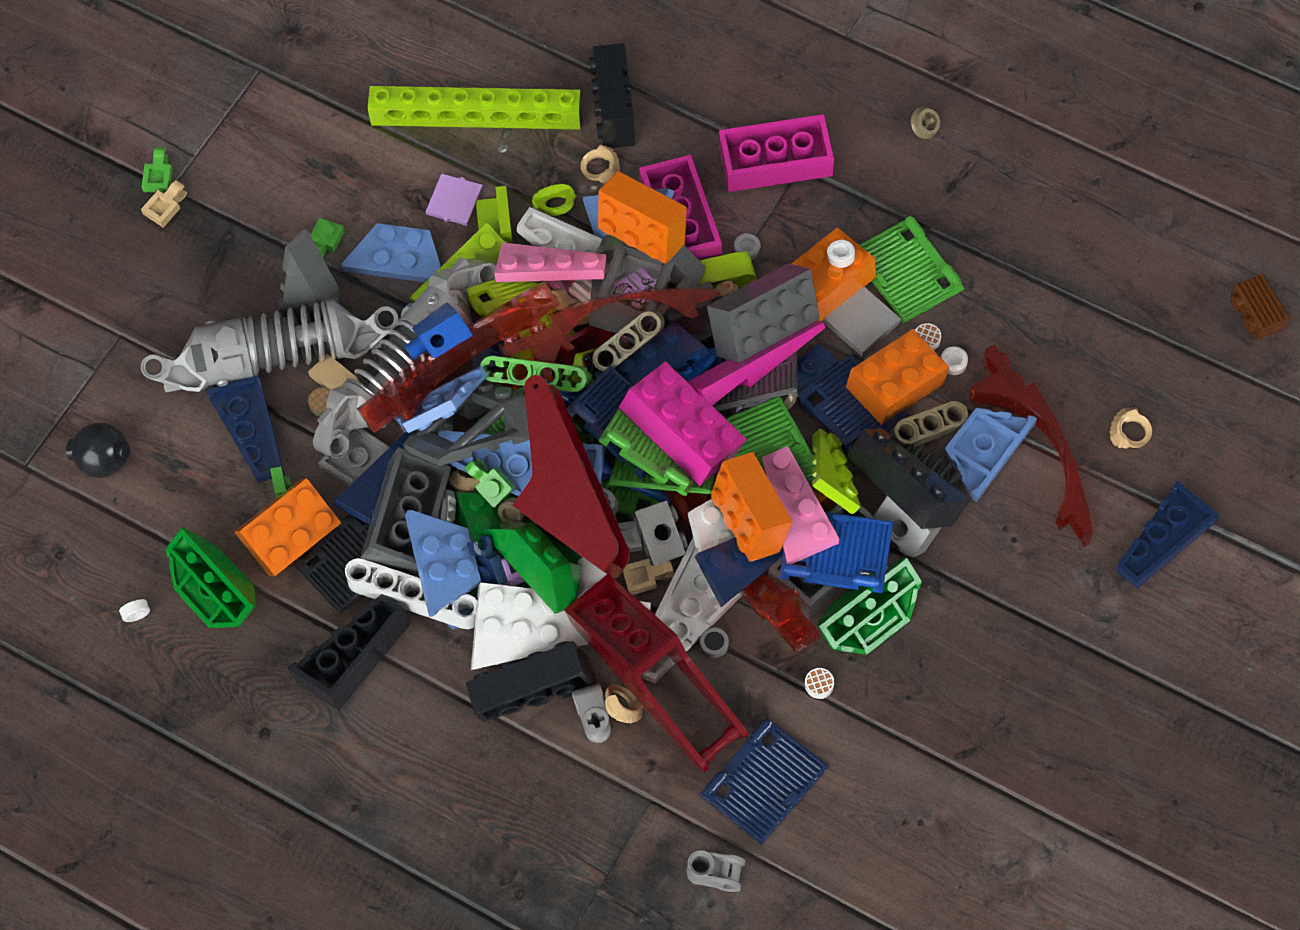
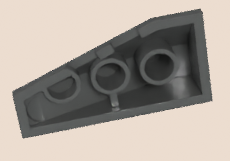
[278,228,342,322]

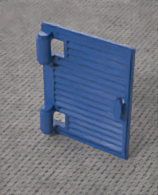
[779,512,893,593]

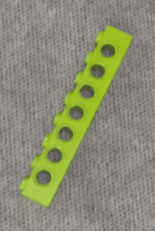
[368,86,582,129]

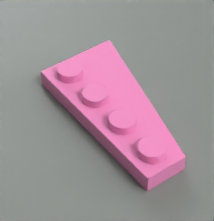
[494,242,607,282]
[762,446,839,564]

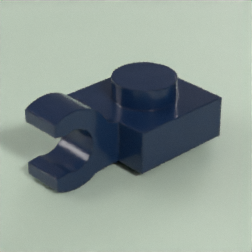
[467,535,508,585]

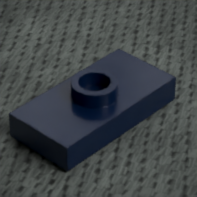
[797,343,839,392]

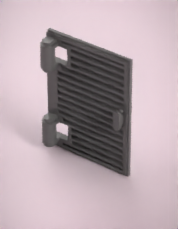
[712,351,797,411]

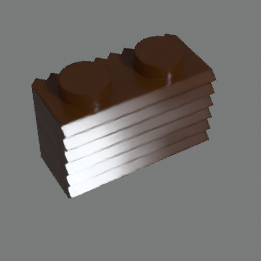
[1230,274,1290,340]

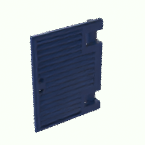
[797,354,910,455]
[566,365,647,479]
[700,718,829,845]

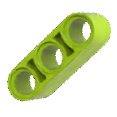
[677,251,757,290]

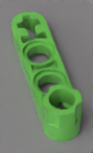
[480,356,593,392]

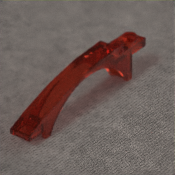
[356,281,560,433]
[498,287,720,378]
[969,344,1093,547]
[662,490,820,654]

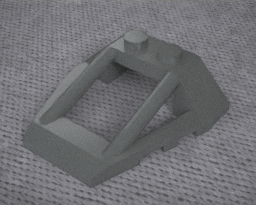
[589,235,705,339]
[403,380,529,466]

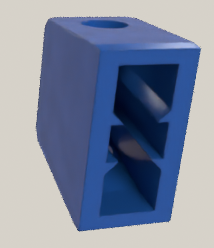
[404,302,472,360]

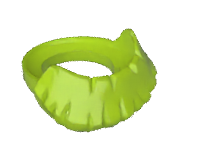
[532,184,576,216]

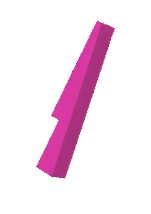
[688,321,825,405]

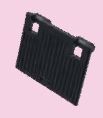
[291,514,370,614]

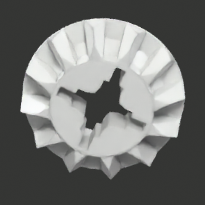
[437,489,456,523]

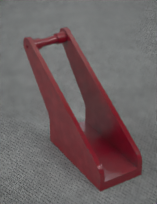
[512,375,630,579]
[564,574,749,773]

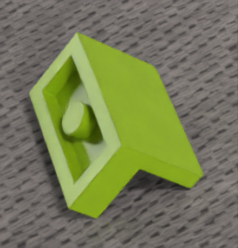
[476,186,513,244]

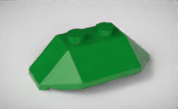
[449,488,504,582]
[483,522,582,614]
[166,528,256,628]
[817,558,922,655]

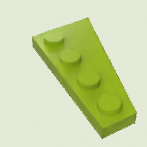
[409,223,506,303]
[812,428,861,514]

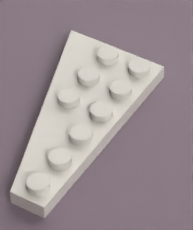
[517,207,670,302]
[641,538,764,683]
[471,583,651,670]

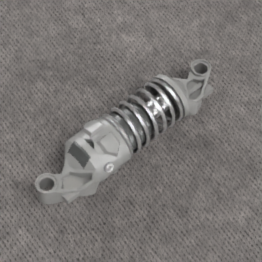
[313,257,496,459]
[141,299,398,393]

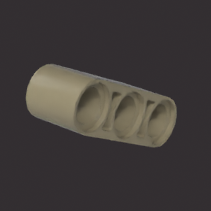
[593,310,664,371]
[889,401,968,449]

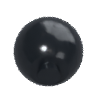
[66,422,130,478]

